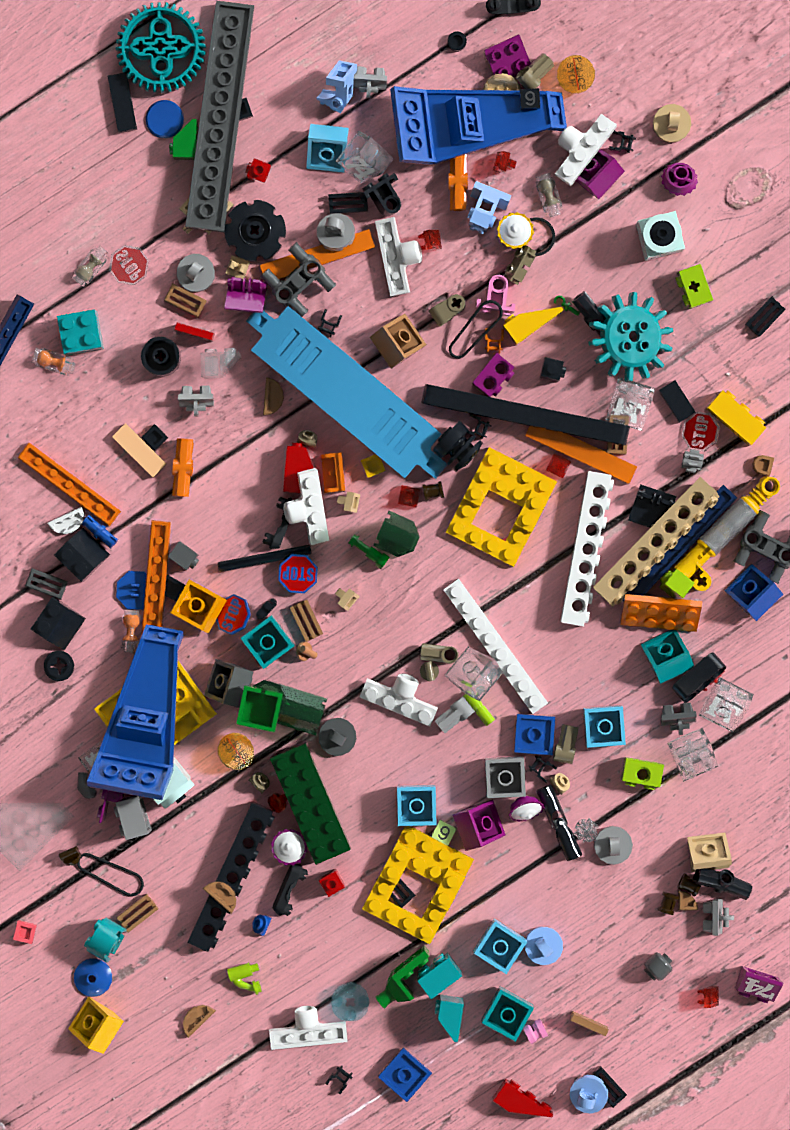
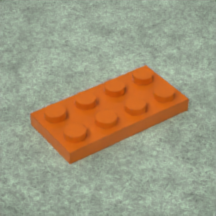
[620,594,702,632]

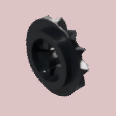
[44,651,75,681]

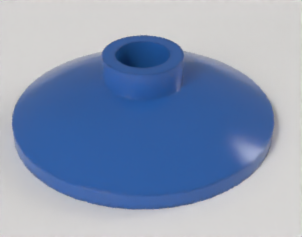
[74,958,112,997]

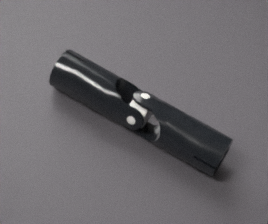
[536,784,582,861]

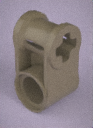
[428,294,465,327]

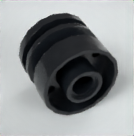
[432,421,483,472]

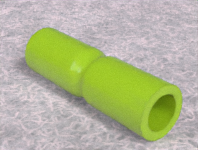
[463,689,495,726]

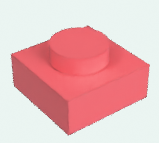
[13,920,37,944]

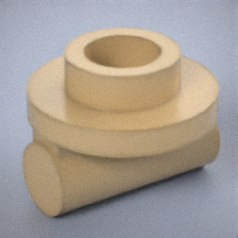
[549,773,570,795]

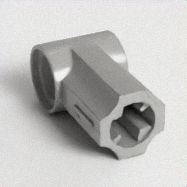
[435,696,475,733]

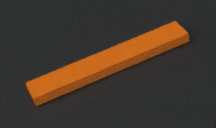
[260,229,375,280]
[525,426,637,484]
[17,443,121,527]
[141,520,171,635]

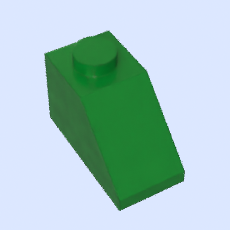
[169,119,198,160]

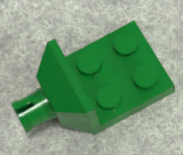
[375,945,429,1009]

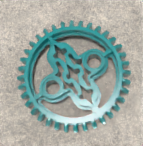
[115,2,206,93]

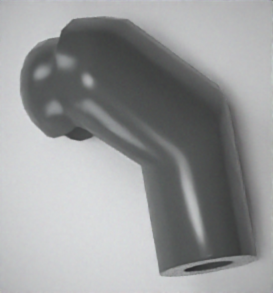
[77,772,97,799]

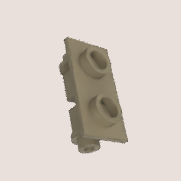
[504,245,536,285]

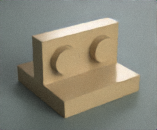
[687,833,732,872]

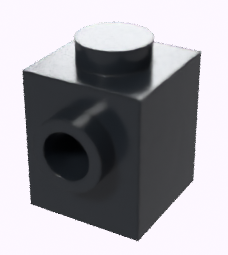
[540,357,566,382]

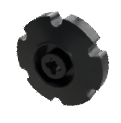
[224,200,286,262]

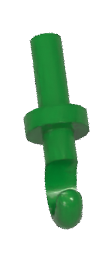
[554,296,580,316]

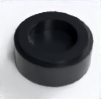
[447,31,467,52]

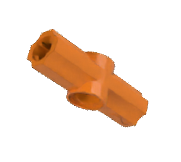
[449,154,468,211]
[172,438,194,497]

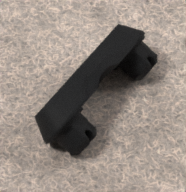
[486,0,541,14]
[262,497,293,549]
[272,864,308,916]

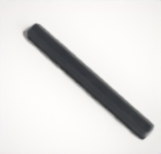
[218,545,312,572]

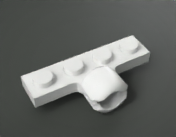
[555,114,617,186]
[375,217,422,297]
[284,468,329,545]
[360,673,438,726]
[269,1006,348,1050]

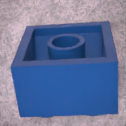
[725,564,784,621]

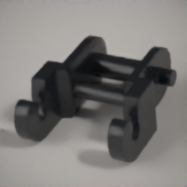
[609,130,636,153]
[318,309,343,338]
[467,414,492,439]
[256,598,277,619]
[528,756,557,783]
[325,1065,353,1095]

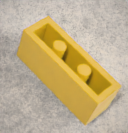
[706,390,766,446]

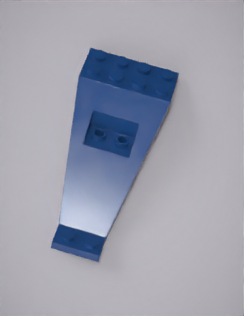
[390,86,567,165]
[87,624,184,800]

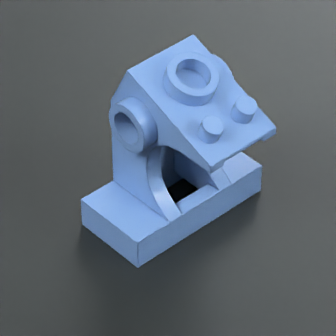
[317,60,357,114]
[467,181,511,234]

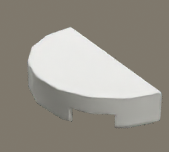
[47,507,84,534]

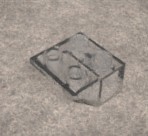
[200,348,241,379]
[667,728,718,782]

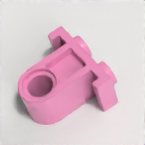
[476,275,515,316]

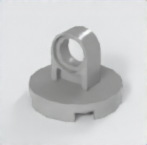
[317,213,355,251]
[177,254,215,292]
[594,826,633,865]

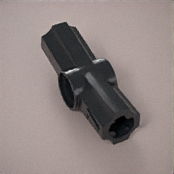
[572,291,606,336]
[693,868,753,900]

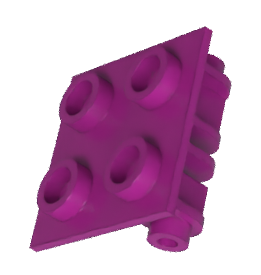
[484,34,531,77]
[224,277,267,313]
[97,789,124,823]

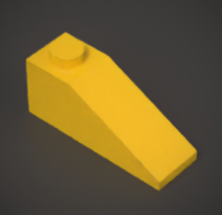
[503,307,564,345]

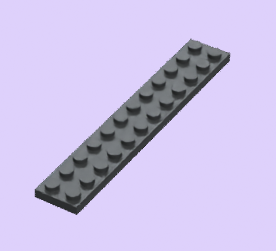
[185,0,255,233]

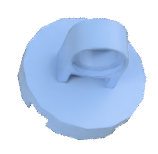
[525,926,563,965]
[570,1075,608,1114]

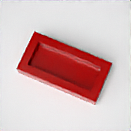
[175,323,215,342]

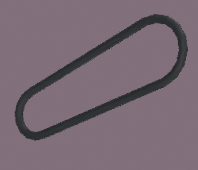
[449,300,503,359]
[77,853,144,897]

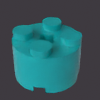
[84,917,127,963]

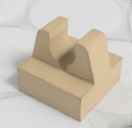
[225,255,250,280]
[337,491,360,513]
[335,588,360,611]

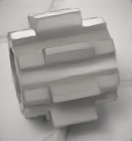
[682,449,704,473]

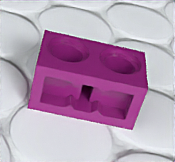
[472,353,515,397]

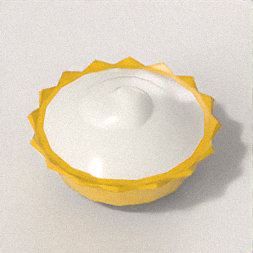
[496,212,534,249]

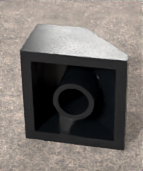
[54,528,110,582]
[31,597,86,650]

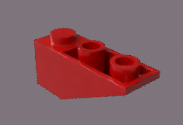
[493,1079,553,1117]

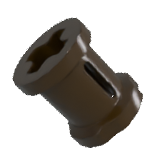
[422,481,444,501]
[677,873,701,897]
[658,892,679,915]

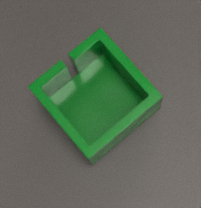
[236,685,283,732]

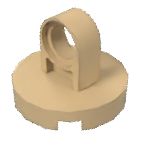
[653,104,691,143]

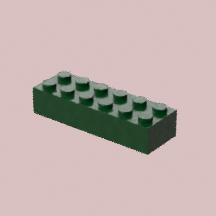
[270,742,351,865]

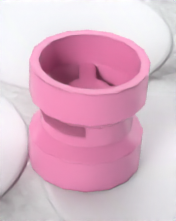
[523,1019,548,1044]

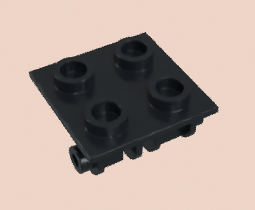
[628,484,677,528]

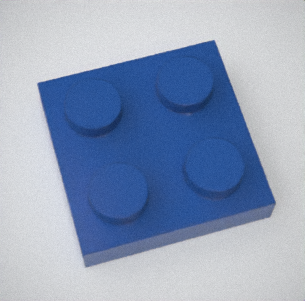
[514,714,555,755]
[378,1047,432,1102]

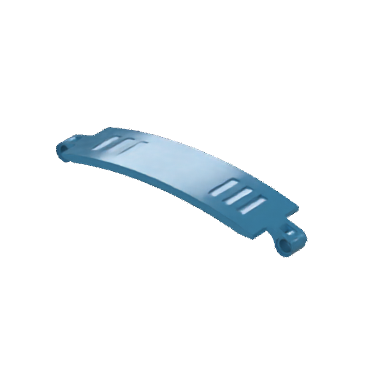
[246,306,447,479]

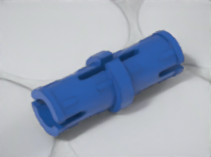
[81,515,119,549]

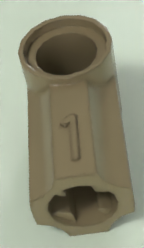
[516,53,554,89]
[420,643,459,664]
[553,724,578,764]

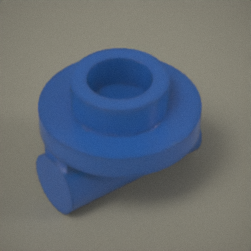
[252,915,272,936]

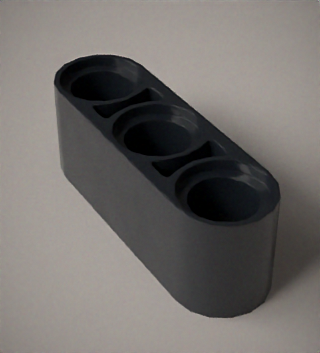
[672,652,727,703]

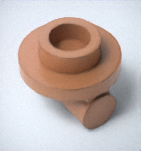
[296,642,318,661]

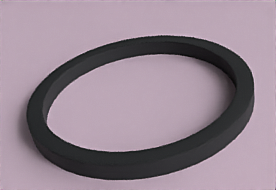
[530,217,555,256]

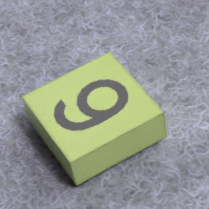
[431,820,457,846]

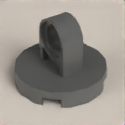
[319,718,357,756]

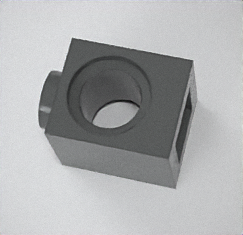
[168,541,199,570]

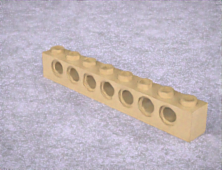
[593,477,720,607]

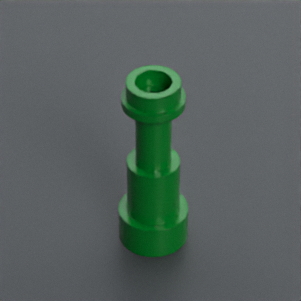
[348,534,390,569]

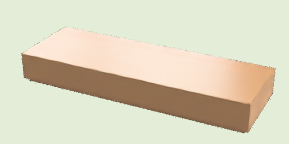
[112,423,166,478]

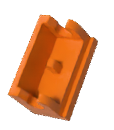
[321,452,345,493]

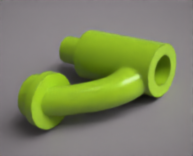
[227,963,262,995]

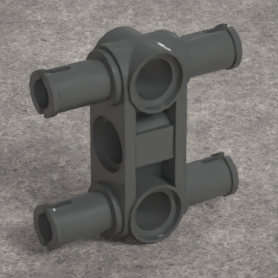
[260,242,336,317]
[734,510,790,584]

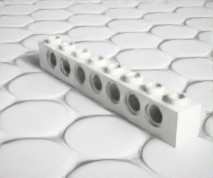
[560,471,614,627]

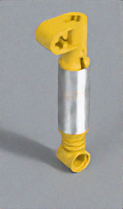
[674,476,780,591]

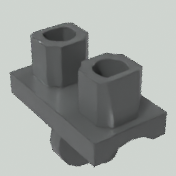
[661,703,697,735]

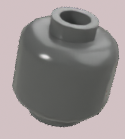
[644,952,673,981]

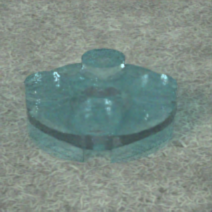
[331,982,369,1021]

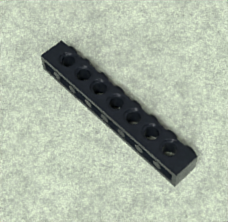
[187,802,275,952]

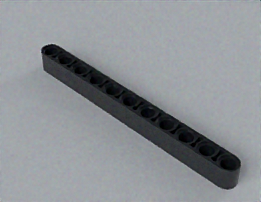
[421,384,630,446]

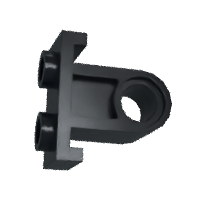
[359,173,401,216]

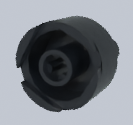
[141,337,181,377]

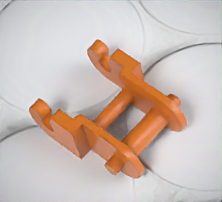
[485,328,504,354]

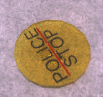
[557,55,595,94]
[218,733,254,770]

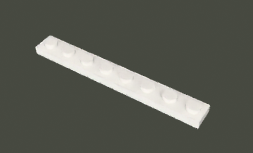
[443,579,548,714]

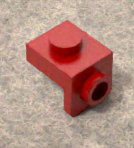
[245,158,271,183]

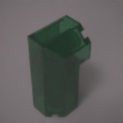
[373,511,420,557]
[252,679,328,736]

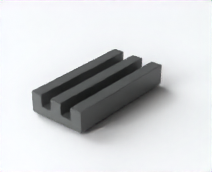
[25,568,68,600]

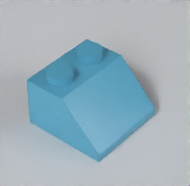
[306,124,349,173]

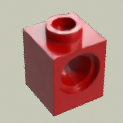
[319,869,345,897]

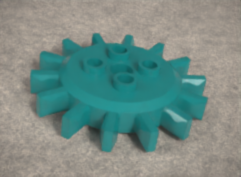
[588,292,673,381]

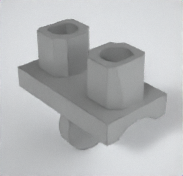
[353,66,387,98]
[178,385,214,417]
[703,899,734,936]

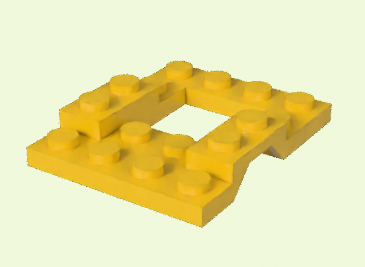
[446,447,557,567]
[94,660,217,745]
[362,826,474,944]

